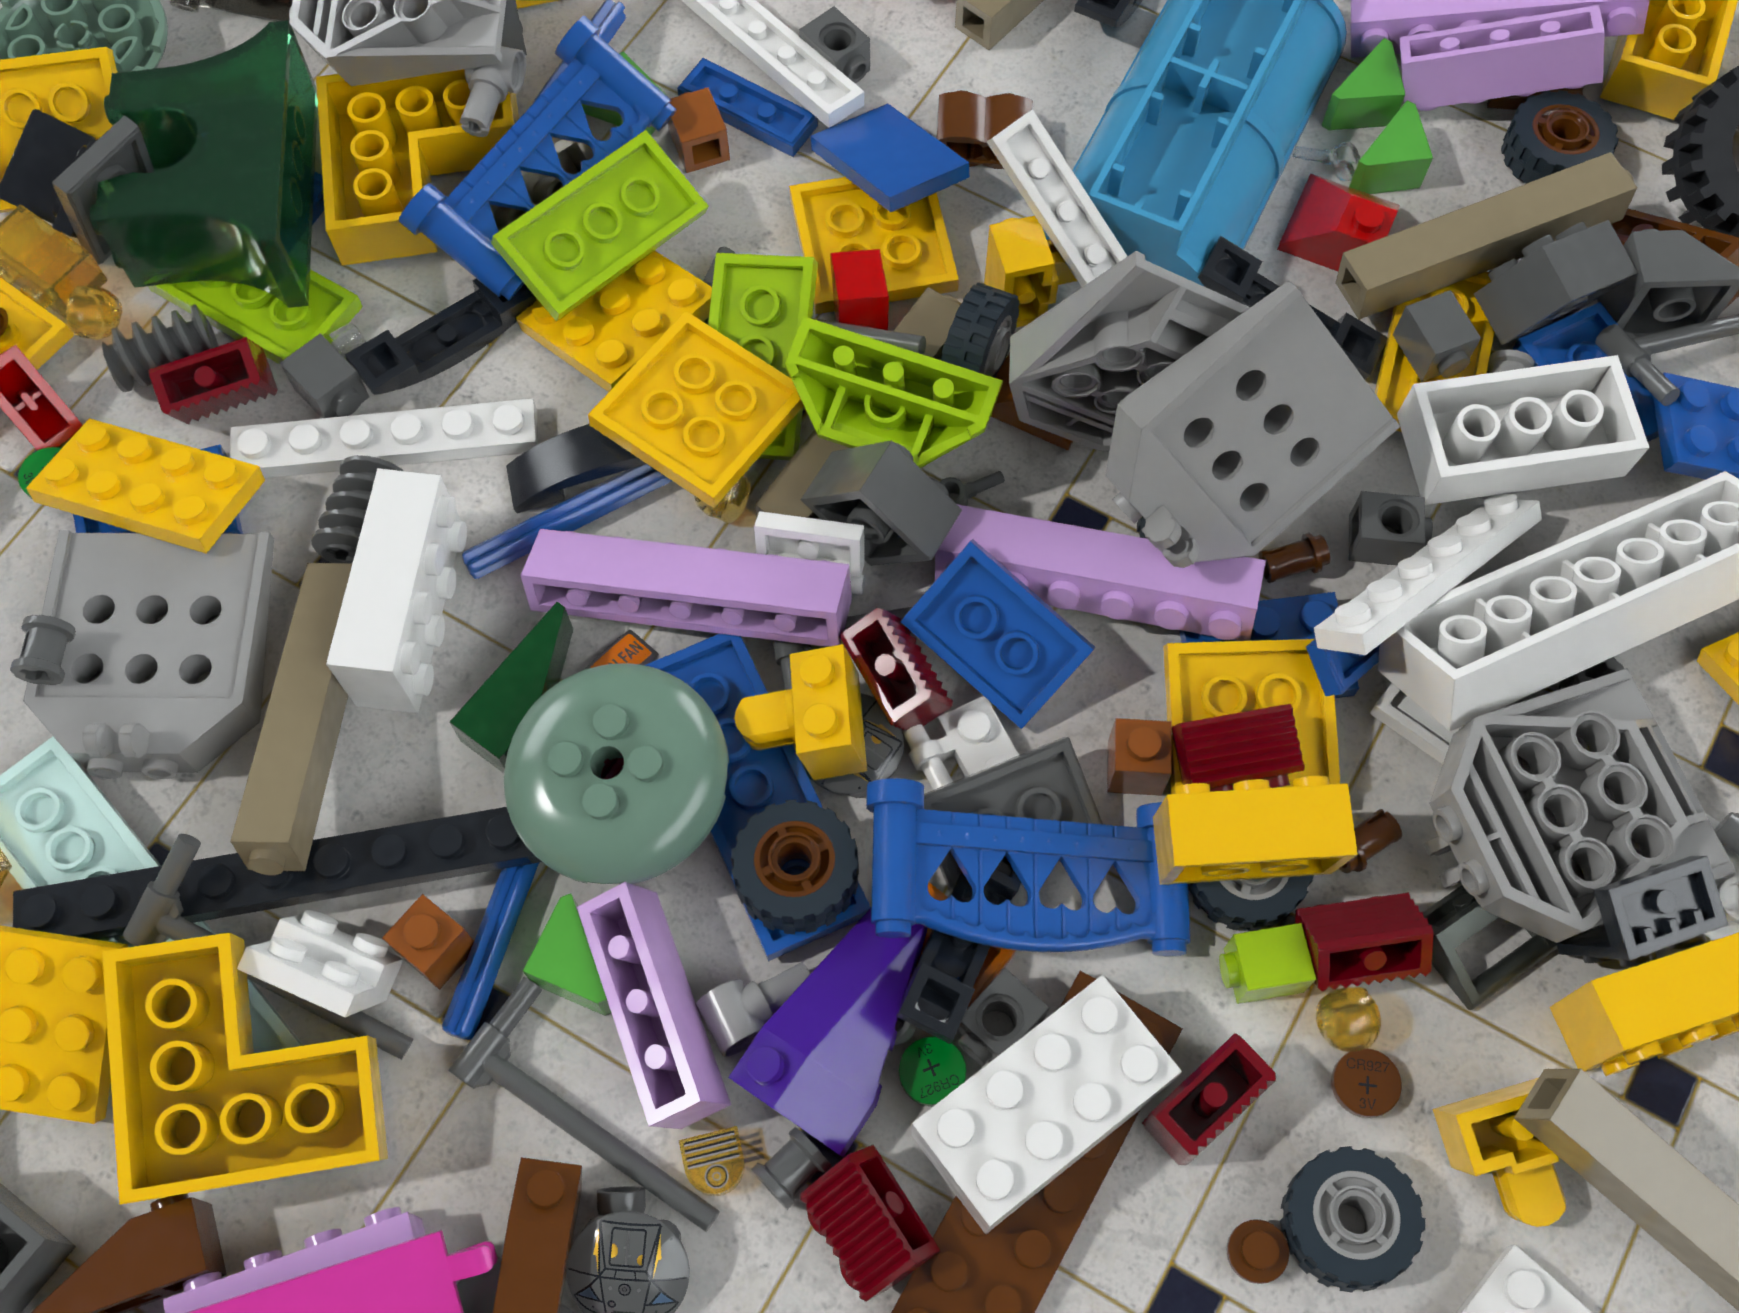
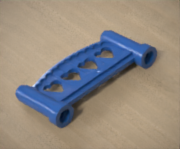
[399,16,677,301]
[866,778,1191,957]

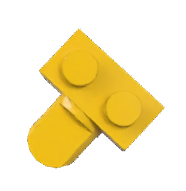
[984,216,1077,328]
[734,644,867,780]
[1432,1077,1566,1227]

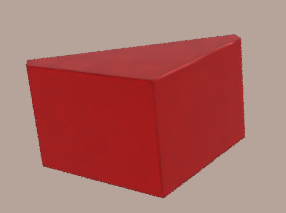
[830,249,889,330]
[0,345,83,450]

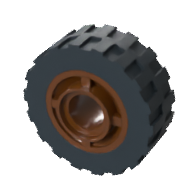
[1501,90,1619,184]
[731,800,859,935]

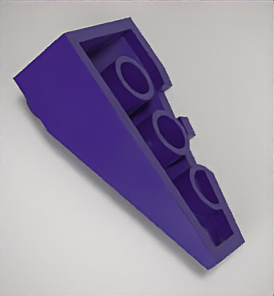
[728,907,928,1157]

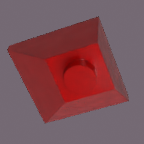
[1277,173,1400,272]

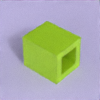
[1219,923,1316,1004]

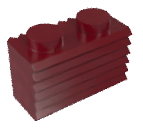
[149,337,278,425]
[839,608,953,731]
[1171,704,1305,792]
[1295,892,1433,992]
[1142,1033,1276,1165]
[800,1144,940,1302]

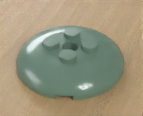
[0,0,168,99]
[504,663,729,885]

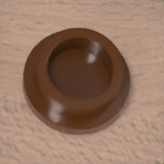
[1226,1219,1289,1284]

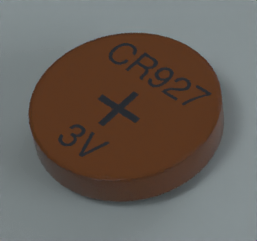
[1331,1048,1402,1118]

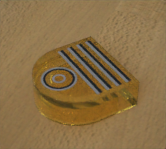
[679,1126,745,1196]

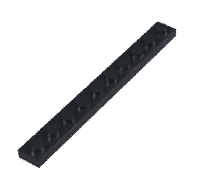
[13,807,542,940]

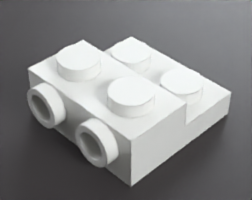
[237,910,404,1017]

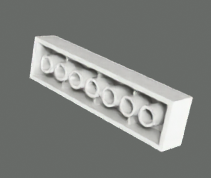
[1378,471,1739,731]

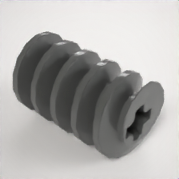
[102,304,219,392]
[311,455,404,563]

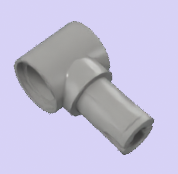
[460,46,526,137]
[696,962,810,1057]

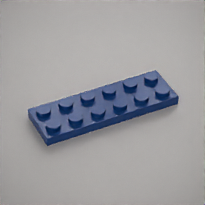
[645,634,871,962]

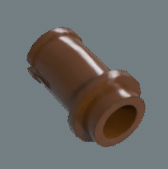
[1258,532,1331,583]
[1339,809,1402,874]

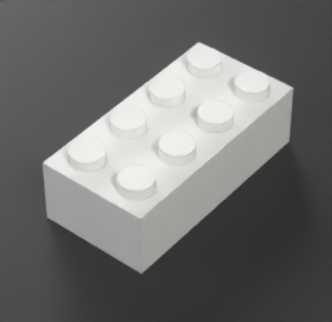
[1397,355,1650,505]
[326,468,467,713]
[911,975,1182,1234]

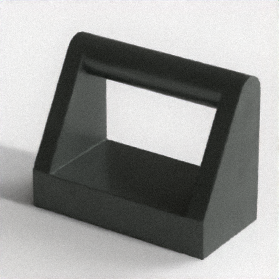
[1423,885,1557,1010]

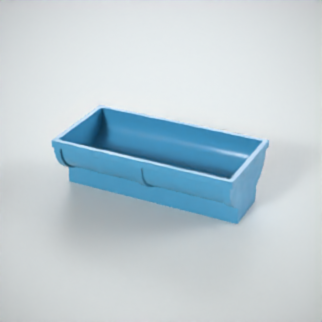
[1042,0,1347,286]

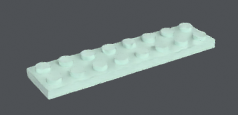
[0,736,304,1053]

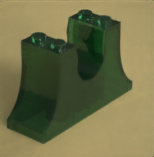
[90,20,318,308]

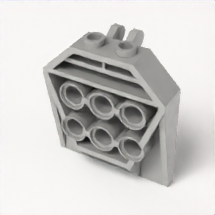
[289,0,506,86]
[1009,251,1250,451]
[1106,280,1401,568]
[23,530,274,779]
[1424,668,1736,943]

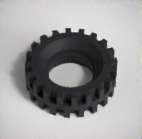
[1662,66,1739,237]

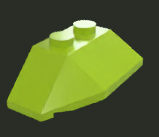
[785,316,1003,468]

